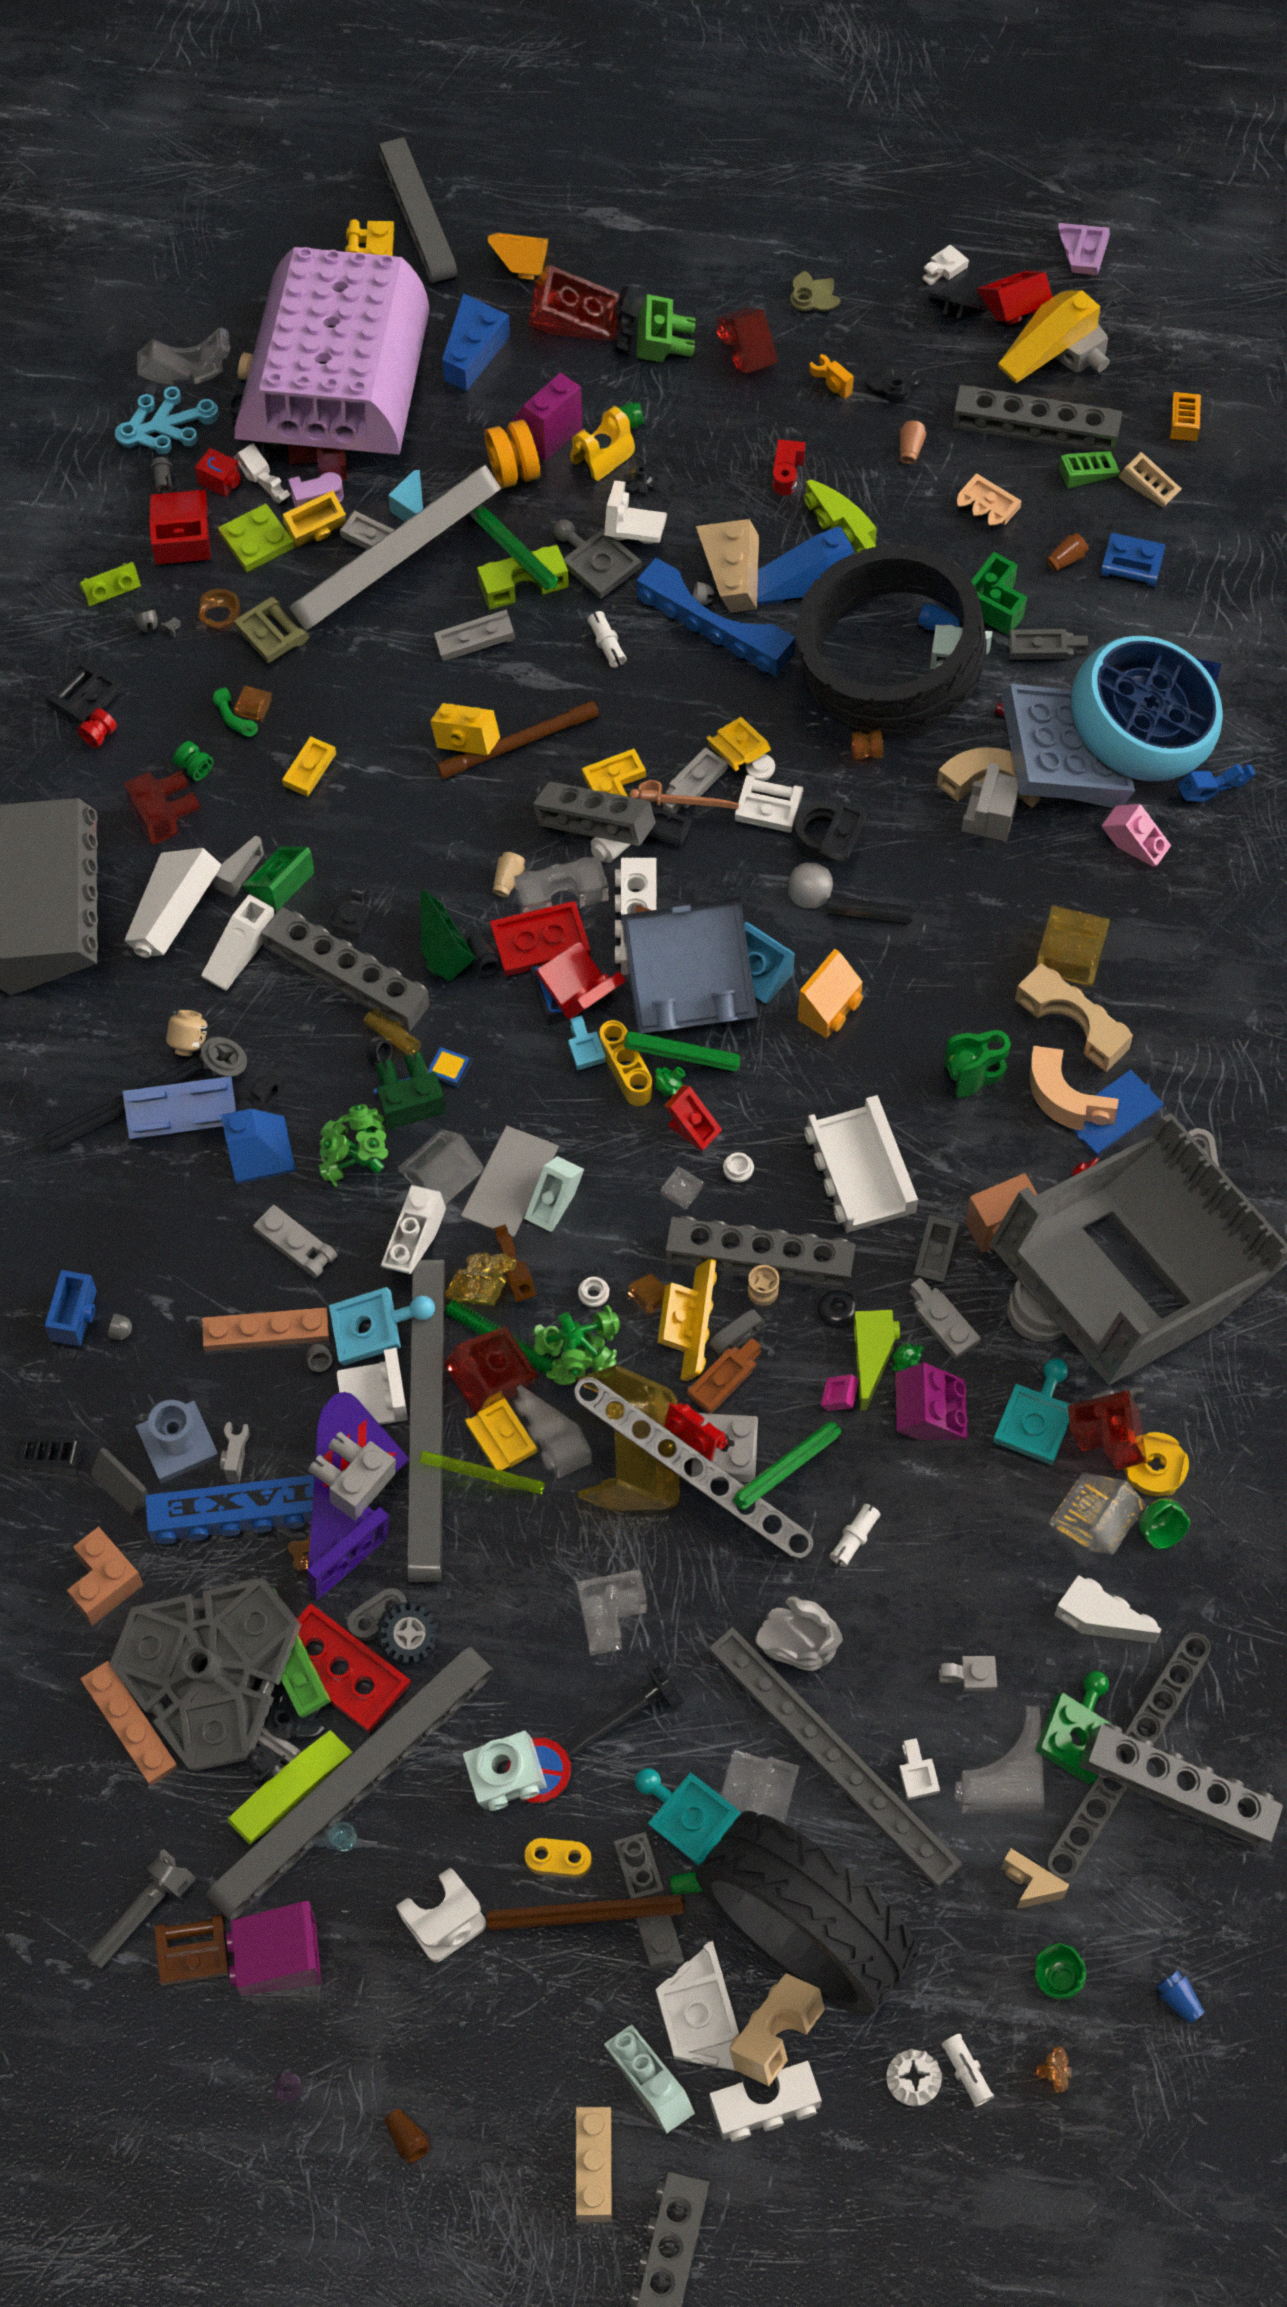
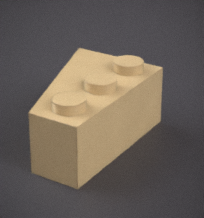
[696,519,759,613]

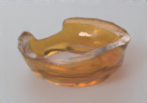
[198,588,241,629]

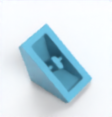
[388,470,423,522]

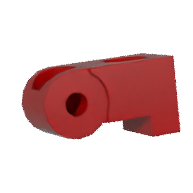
[773,439,806,496]

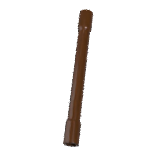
[436,700,599,780]

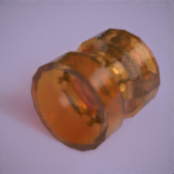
[851,730,883,761]

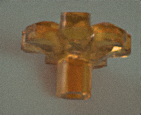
[1037,2047,1072,2092]

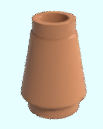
[900,421,927,464]

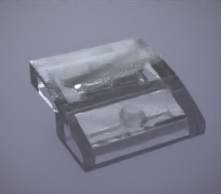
[720,1749,800,1823]

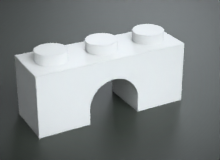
[709,2061,822,2142]

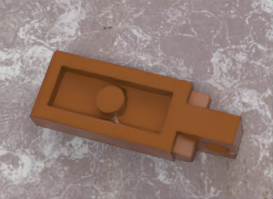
[687,1338,761,1414]

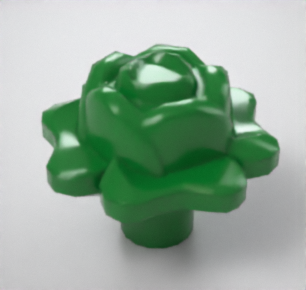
[655,1067,685,1096]
[892,1343,924,1372]

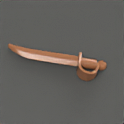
[629,780,739,809]

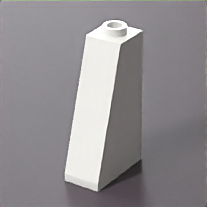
[124,848,221,958]

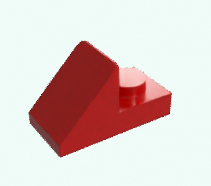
[664,1085,722,1151]

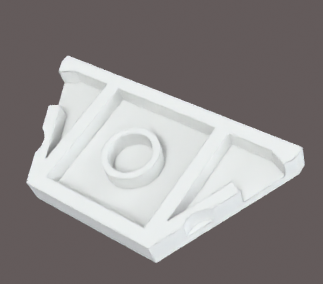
[656,1941,739,2071]

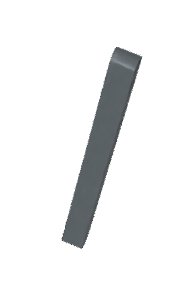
[408,1259,445,1582]
[206,1647,494,1921]

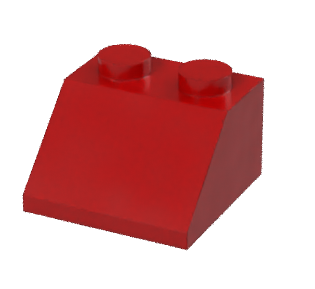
[977,270,1053,324]

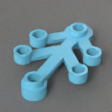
[115,386,219,454]

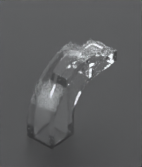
[137,327,230,385]

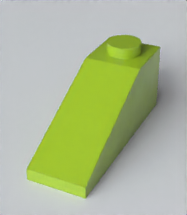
[853,1310,900,1411]

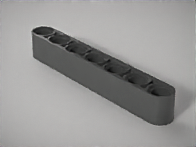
[378,137,457,283]

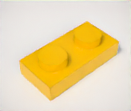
[282,736,337,797]

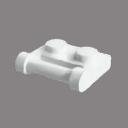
[735,775,803,833]

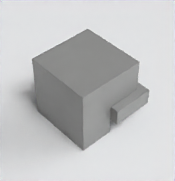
[962,763,1019,842]

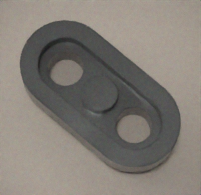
[347,1588,407,1642]

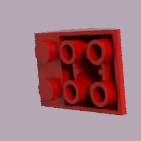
[150,489,211,565]

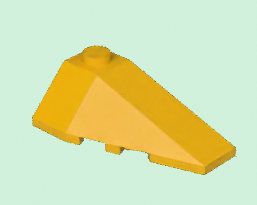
[998,290,1101,383]

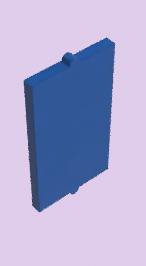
[1070,1069,1164,1156]

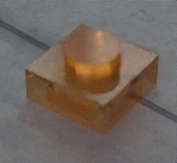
[234,685,272,722]

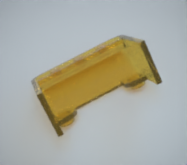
[578,1365,680,1511]

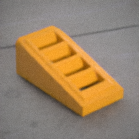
[1170,392,1201,441]

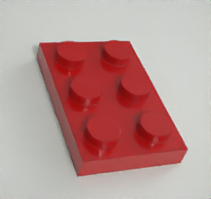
[490,901,591,977]

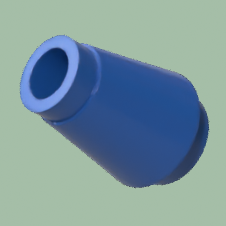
[917,602,960,631]
[1156,1970,1205,2024]

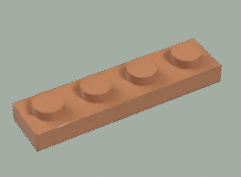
[202,1308,329,1351]
[80,1661,178,1786]

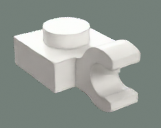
[922,245,969,285]
[899,1738,940,1801]

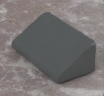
[91,1448,148,1515]

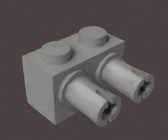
[308,1432,396,1521]

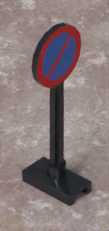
[507,1659,684,1804]

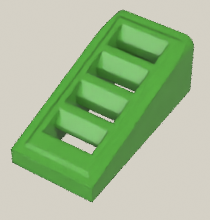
[1058,451,1120,489]

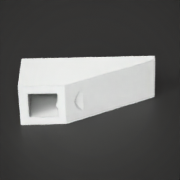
[201,895,275,991]
[381,1185,446,1274]
[1054,1575,1162,1643]

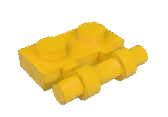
[345,219,395,256]

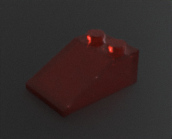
[528,265,620,341]

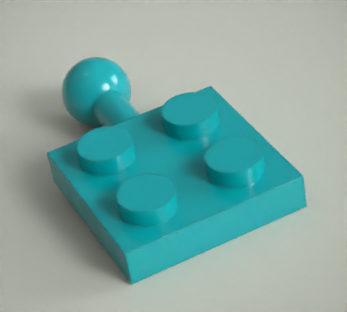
[993,1358,1075,1465]
[635,1768,741,1866]

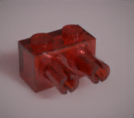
[124,770,201,845]

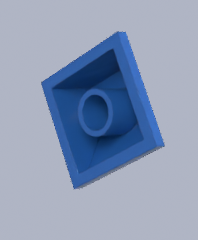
[221,1109,296,1184]

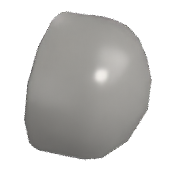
[788,862,833,908]

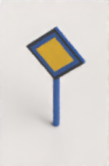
[373,1044,474,1094]

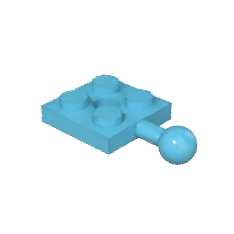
[329,1287,435,1366]

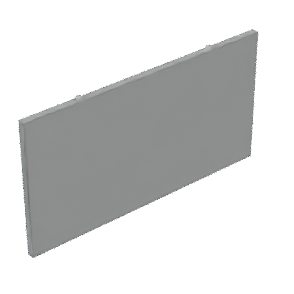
[461,1125,559,1238]

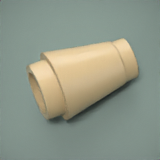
[492,852,526,898]

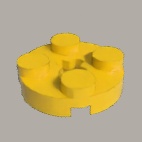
[1124,1432,1189,1496]

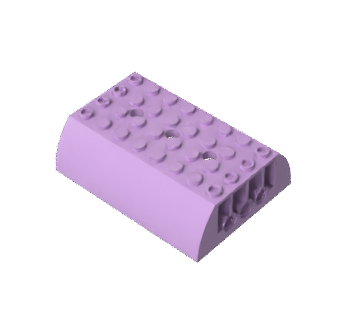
[235,247,429,455]

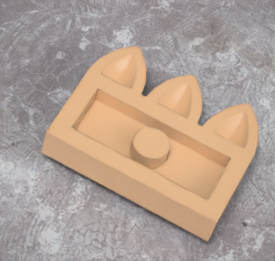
[957,474,1022,526]

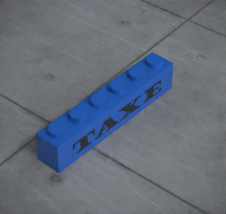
[145,1475,314,1545]

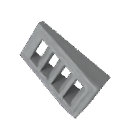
[213,836,264,897]

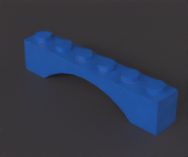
[636,558,796,677]

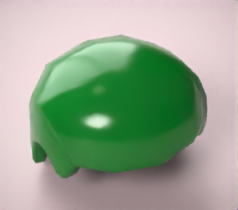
[1139,1498,1190,1549]
[1034,1943,1086,2000]

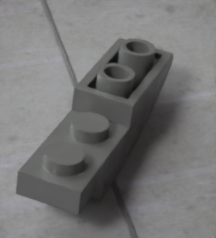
[614,1832,684,1971]

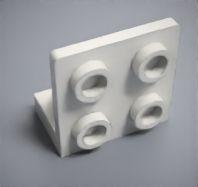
[604,481,667,544]
[337,1348,408,1425]

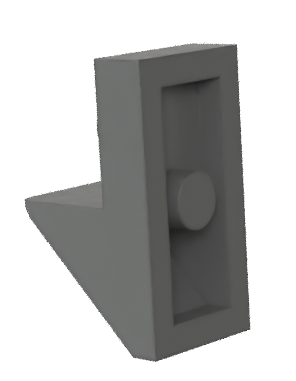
[914,1215,960,1283]

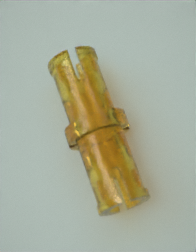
[364,1008,421,1057]

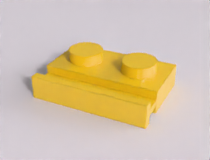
[706,717,771,771]
[465,1398,537,1475]

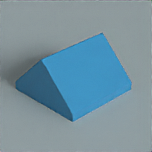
[744,922,795,1004]

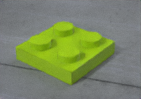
[218,504,295,572]

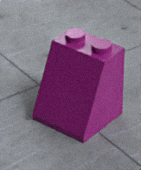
[505,372,582,462]
[226,1901,322,1996]

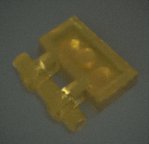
[445,1252,516,1306]

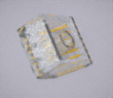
[1049,1473,1146,1555]

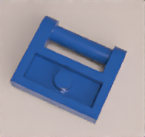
[1100,533,1166,587]

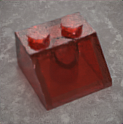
[444,1326,539,1415]

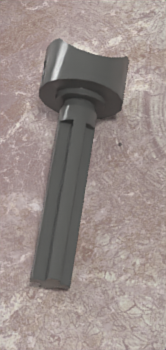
[87,1849,196,1968]

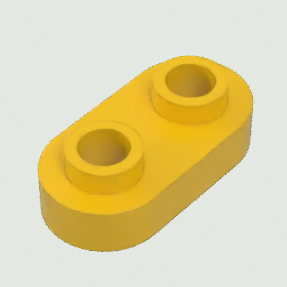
[525,1838,592,1878]

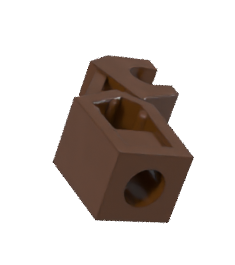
[494,1224,536,1302]

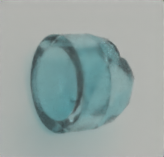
[329,1822,357,1852]

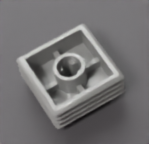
[692,1413,758,1482]

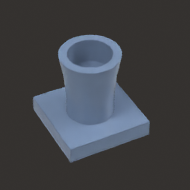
[136,1400,219,1484]

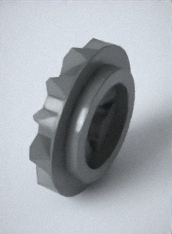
[199,1037,247,1078]

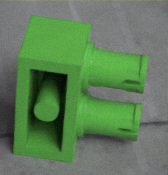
[637,294,696,363]

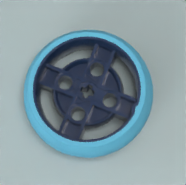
[1071,636,1223,781]

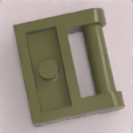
[234,597,309,663]

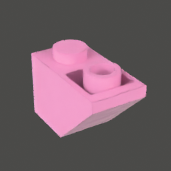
[1102,804,1171,866]

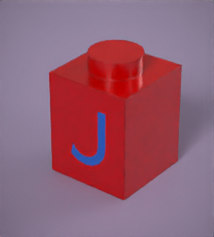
[195,448,241,497]

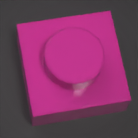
[821,1374,859,1411]

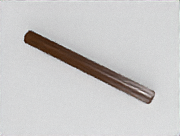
[486,1895,685,1930]

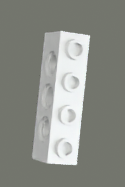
[615,858,656,975]

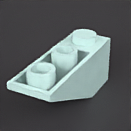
[604,2024,695,2133]

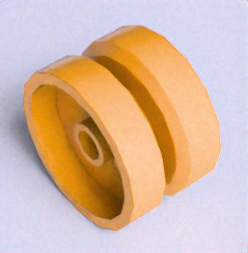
[484,419,540,489]

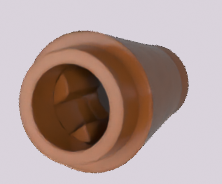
[1046,533,1089,572]

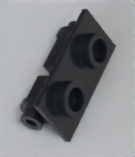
[246,1746,286,1784]

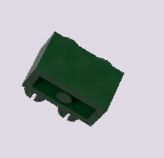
[375,1052,446,1130]

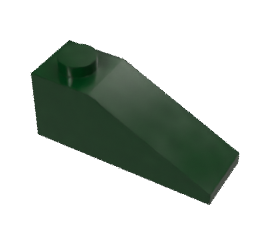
[420,890,475,982]

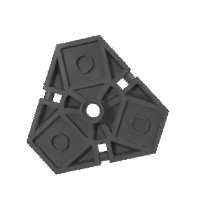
[109,1578,301,1771]

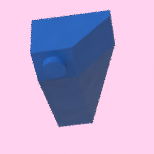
[757,526,854,605]

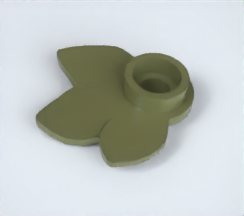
[790,271,840,311]

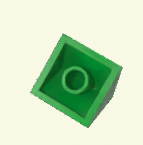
[242,846,315,912]

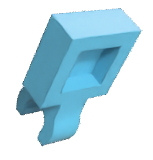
[568,1016,606,1071]

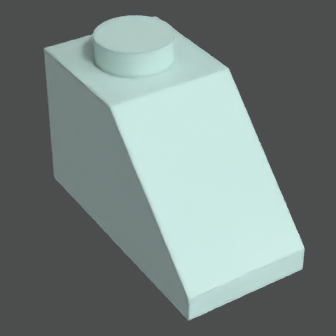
[524,1156,584,1232]

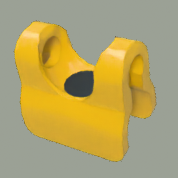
[570,406,635,481]

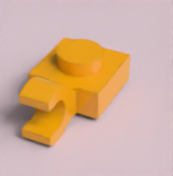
[809,354,854,399]

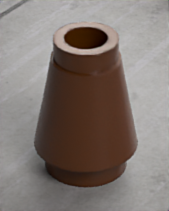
[384,2109,431,2164]

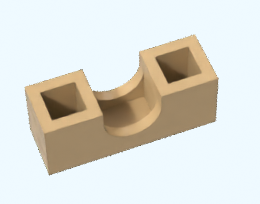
[729,1973,825,2086]
[576,2107,612,2222]

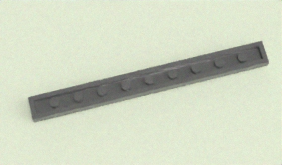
[709,1627,962,1889]

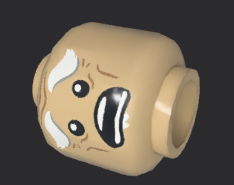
[166,1010,208,1056]

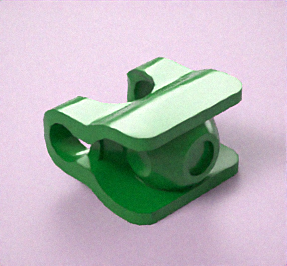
[943,1030,1011,1098]

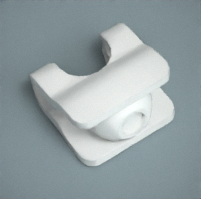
[396,1868,487,1962]

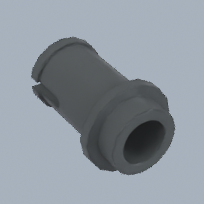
[150,457,173,494]

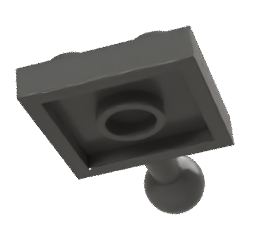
[553,519,642,599]

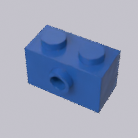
[45,1270,97,1347]

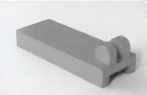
[434,609,515,661]

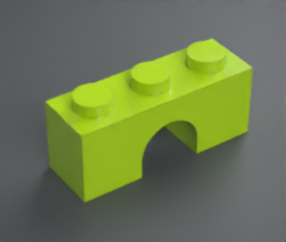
[477,545,569,610]

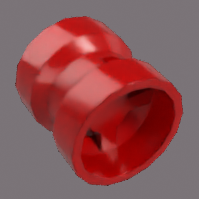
[77,708,117,748]

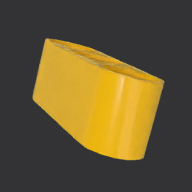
[599,1020,652,1106]

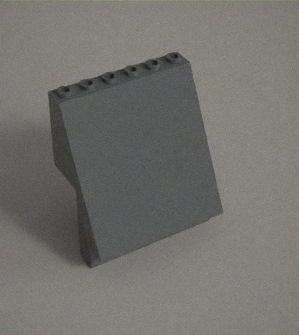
[0,798,98,995]

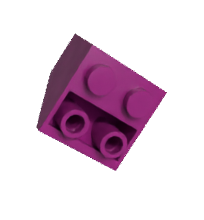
[895,1362,968,1440]

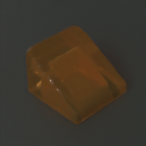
[628,1273,665,1315]

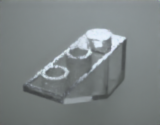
[514,1385,592,1478]

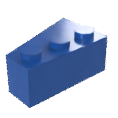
[442,293,510,391]

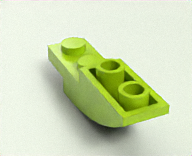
[804,480,877,553]

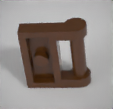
[155,1914,229,1986]

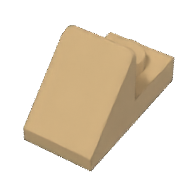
[1001,1848,1069,1908]

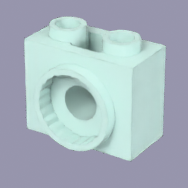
[463,1731,547,1811]

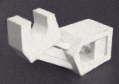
[233,443,290,503]

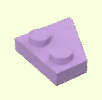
[1058,223,1110,275]

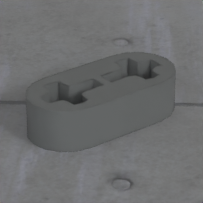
[709,1309,765,1357]

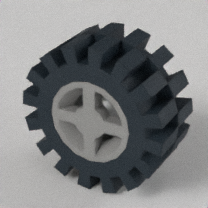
[376,1602,438,1663]

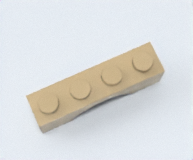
[1015,963,1133,1072]

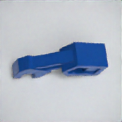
[1177,764,1256,802]

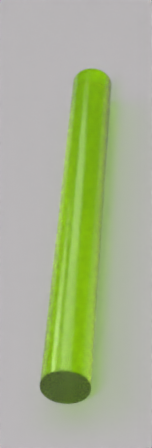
[419,1450,545,1494]

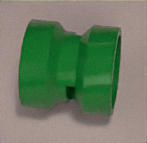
[173,741,214,781]

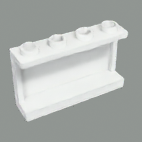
[804,1095,918,1233]

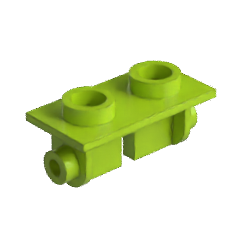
[79,562,141,606]

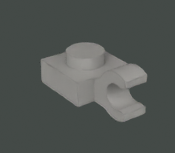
[220,1422,250,1483]
[939,1656,997,1692]

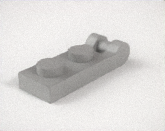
[253,1204,338,1278]

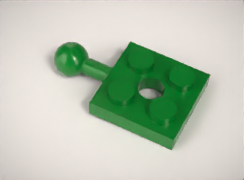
[1035,1671,1111,1785]

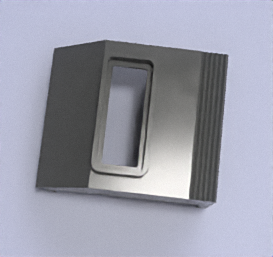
[990,1113,1287,1385]

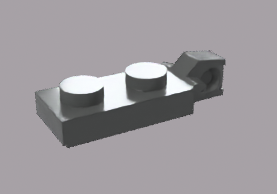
[1009,629,1089,660]

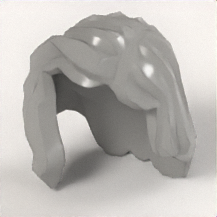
[755,1596,843,1671]

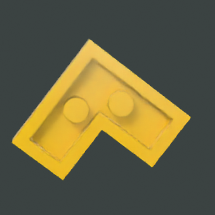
[582,749,646,797]

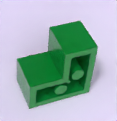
[971,552,1027,636]

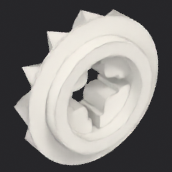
[886,2048,942,2106]

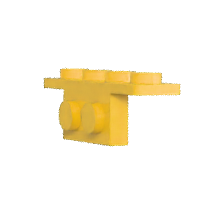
[657,1259,717,1382]

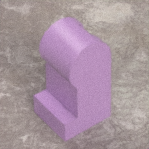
[288,472,344,508]

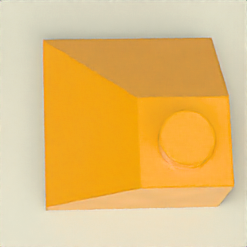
[488,233,548,279]

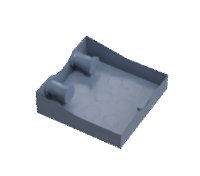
[1002,684,1135,808]
[620,898,758,1034]

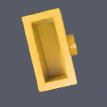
[283,490,346,548]
[430,703,500,755]

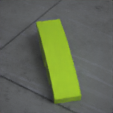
[227,1730,353,1845]

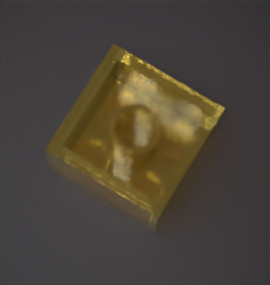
[1036,905,1110,987]

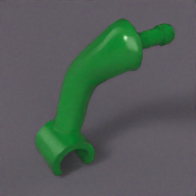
[213,688,258,737]

